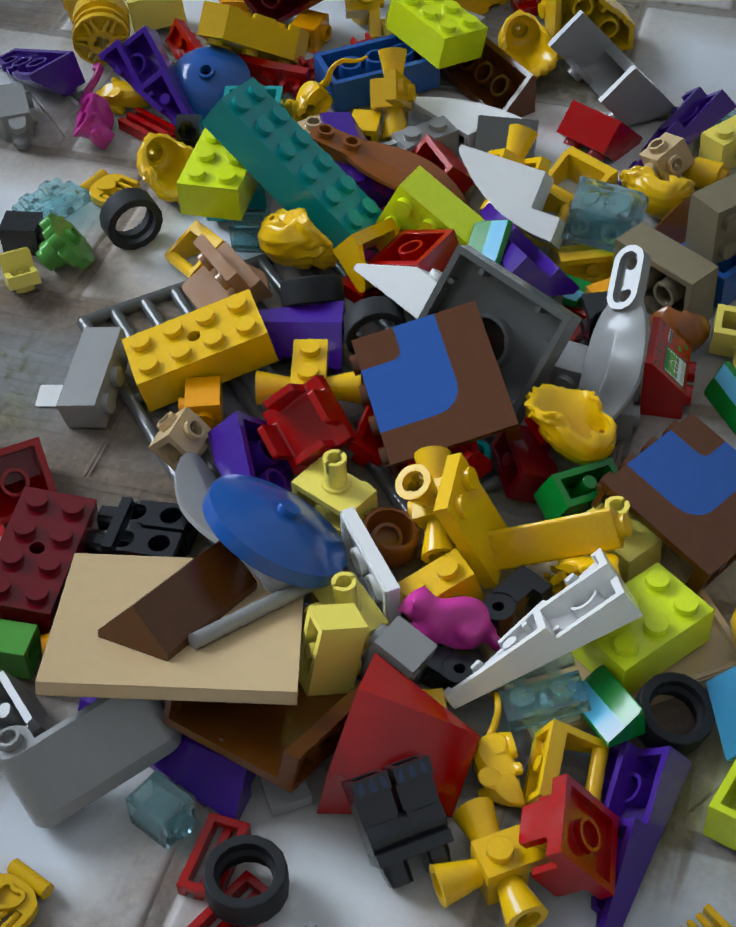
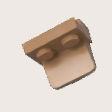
[182,234,273,309]

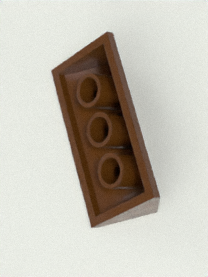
[440,37,536,117]
[98,540,257,662]

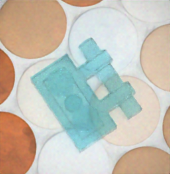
[11,177,91,218]
[499,652,591,733]

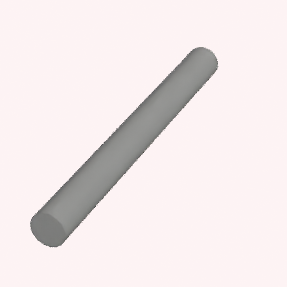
[188,585,316,649]

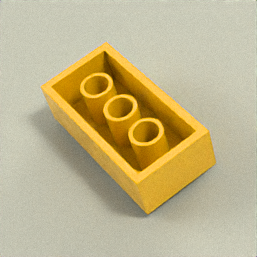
[121,289,279,412]

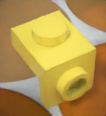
[0,247,42,293]

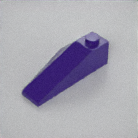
[0,48,86,97]
[320,112,395,208]
[208,411,292,492]

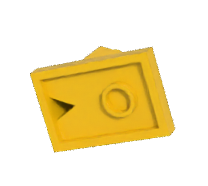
[433,452,632,589]

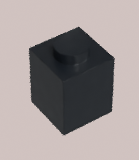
[0,210,45,256]

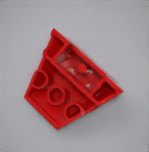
[317,653,480,817]

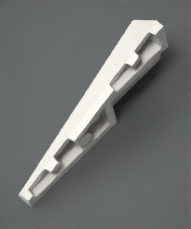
[444,548,643,709]

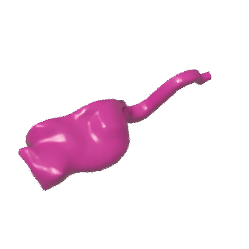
[73,62,115,150]
[398,586,501,652]

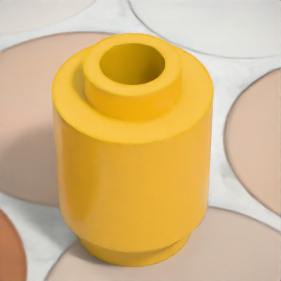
[682,157,731,189]

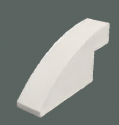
[408,97,523,154]
[459,144,569,249]

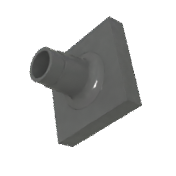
[418,244,582,437]

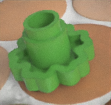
[36,212,95,271]

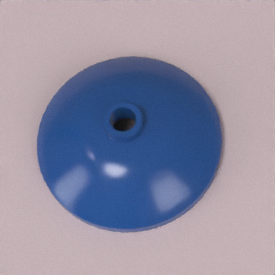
[173,46,251,119]

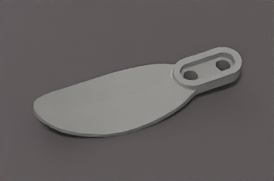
[578,245,651,419]
[174,452,290,593]

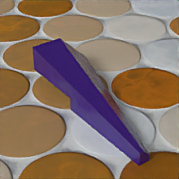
[98,25,194,126]
[617,87,736,189]
[480,203,580,296]
[258,300,345,375]
[78,697,256,820]
[591,741,693,927]

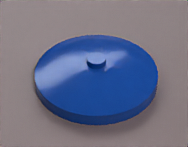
[202,474,347,588]

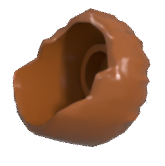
[649,306,711,353]
[362,507,422,569]

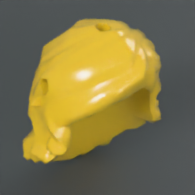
[498,9,559,79]
[136,132,194,204]
[619,166,696,220]
[257,208,338,271]
[524,383,618,465]

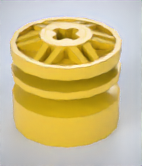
[72,0,130,66]

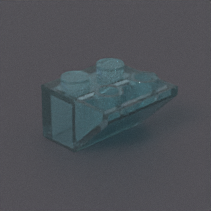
[561,176,650,253]

